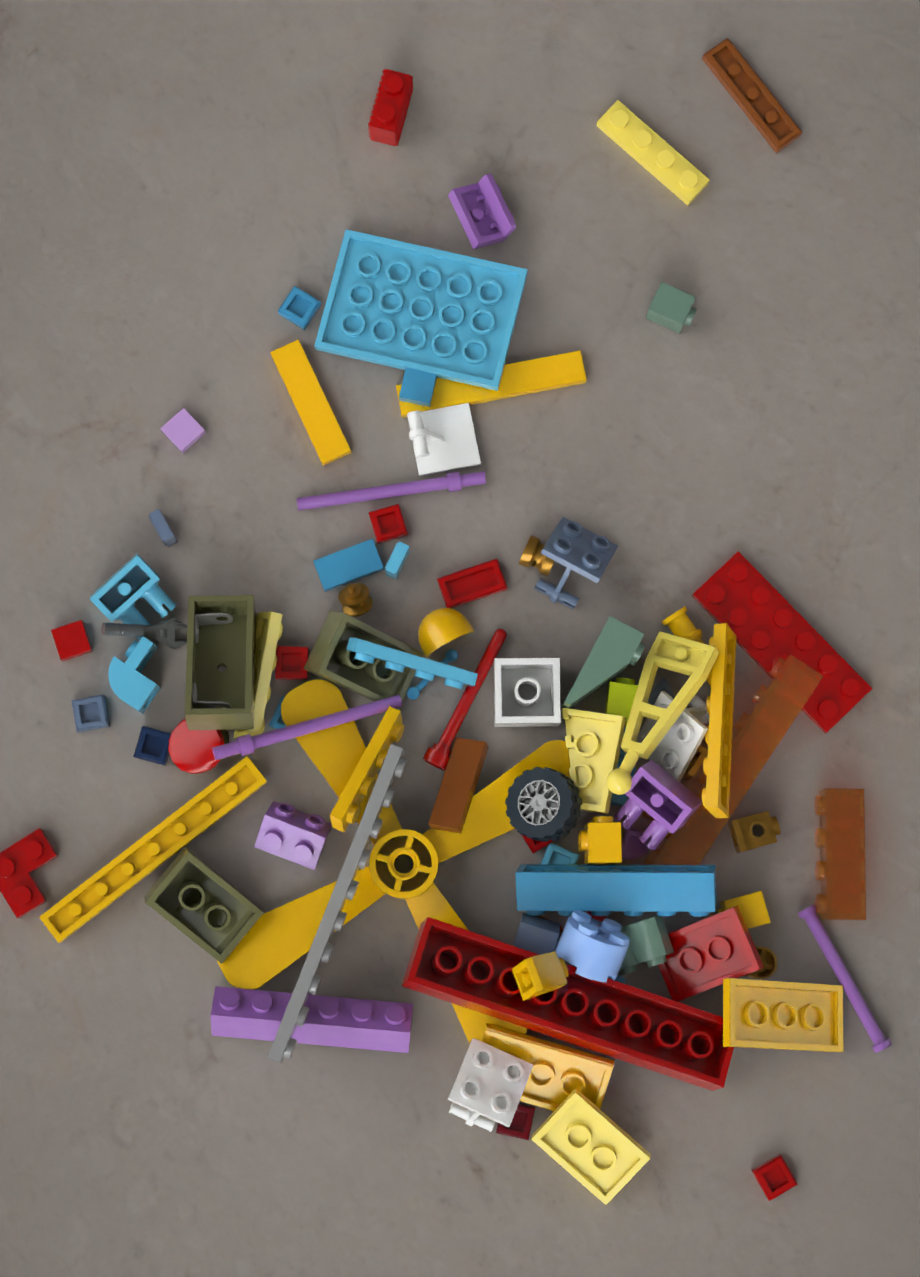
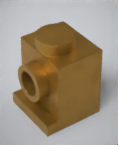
[727,811,781,854]

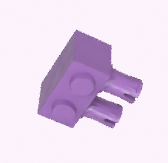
[614,760,702,850]

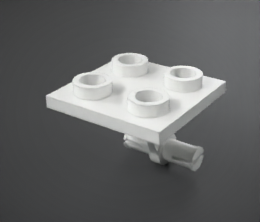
[407,403,481,476]
[636,691,710,782]
[447,1038,533,1132]

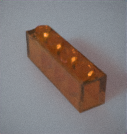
[814,788,866,920]

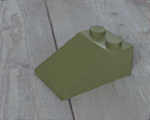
[304,611,424,710]
[144,846,264,964]

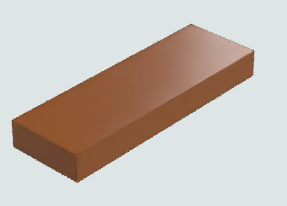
[428,737,489,834]

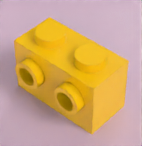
[578,816,622,865]

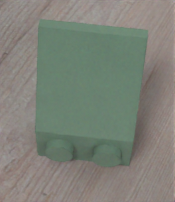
[561,616,646,709]

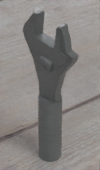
[101,616,187,649]

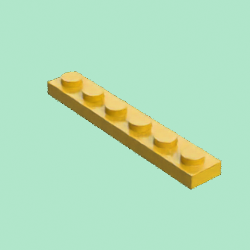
[702,623,737,818]

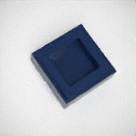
[133,726,171,766]

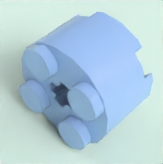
[555,910,630,982]

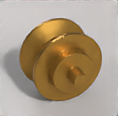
[338,583,373,617]

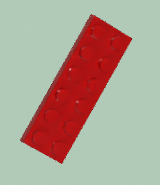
[692,551,872,733]

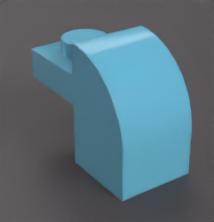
[108,636,161,714]

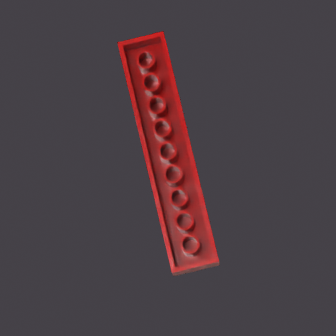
[401,917,734,1091]

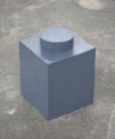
[513,912,561,955]

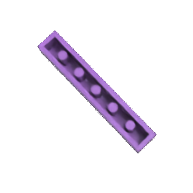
[211,986,413,1053]

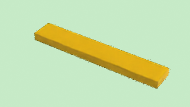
[396,350,587,418]

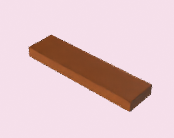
[702,38,802,154]

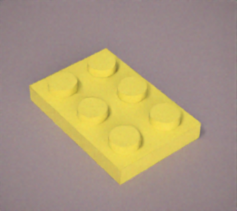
[531,1089,651,1205]

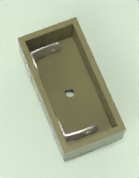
[185,595,256,730]

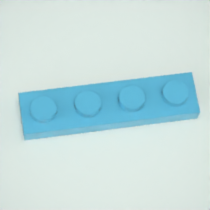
[346,638,478,690]

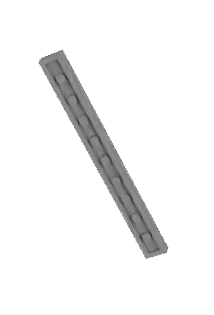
[267,744,407,1064]

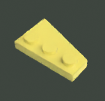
[561,707,626,814]

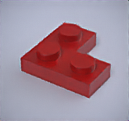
[0,828,58,918]

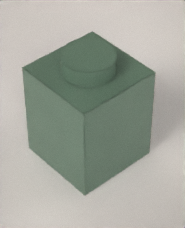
[646,282,697,334]

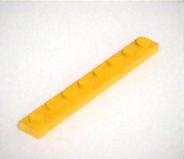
[39,756,268,943]

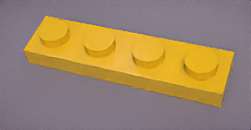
[330,706,405,832]

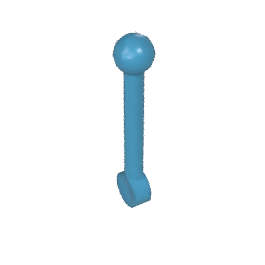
[407,649,458,700]

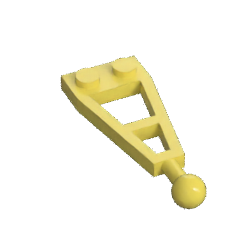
[606,631,719,795]

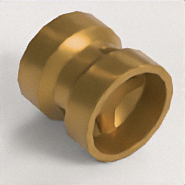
[519,535,555,577]
[747,946,778,980]

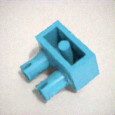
[90,553,177,640]

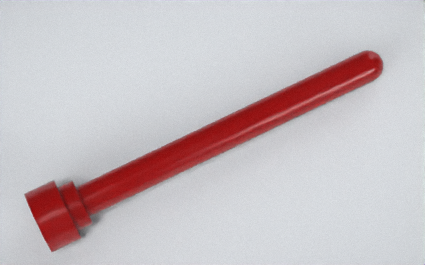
[422,629,507,771]

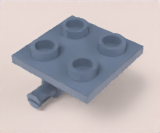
[534,516,618,610]

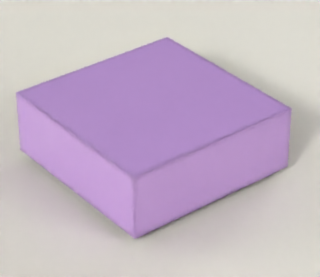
[160,408,206,454]

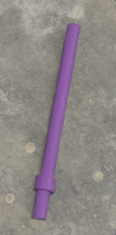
[297,471,486,511]
[212,695,402,760]

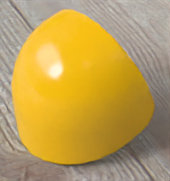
[418,608,475,658]

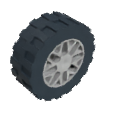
[505,767,582,842]

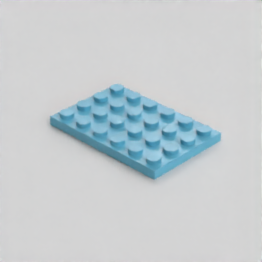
[314,229,528,391]

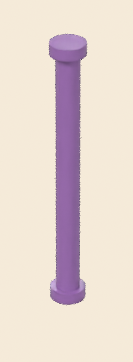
[798,904,892,1053]

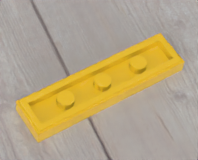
[270,340,351,466]

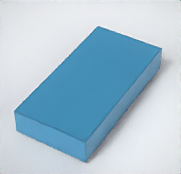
[313,539,384,592]

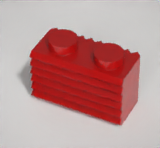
[368,69,413,146]

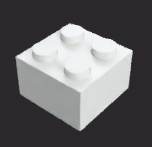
[494,658,561,727]

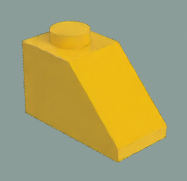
[512,951,568,1001]

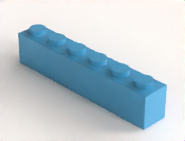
[515,864,717,917]

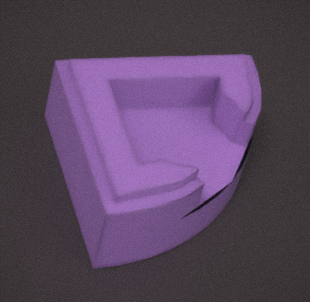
[621,828,652,860]

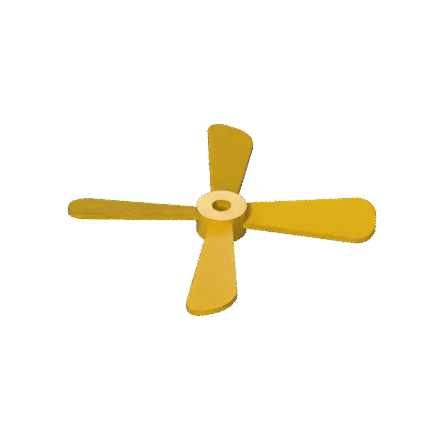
[217,679,571,1043]

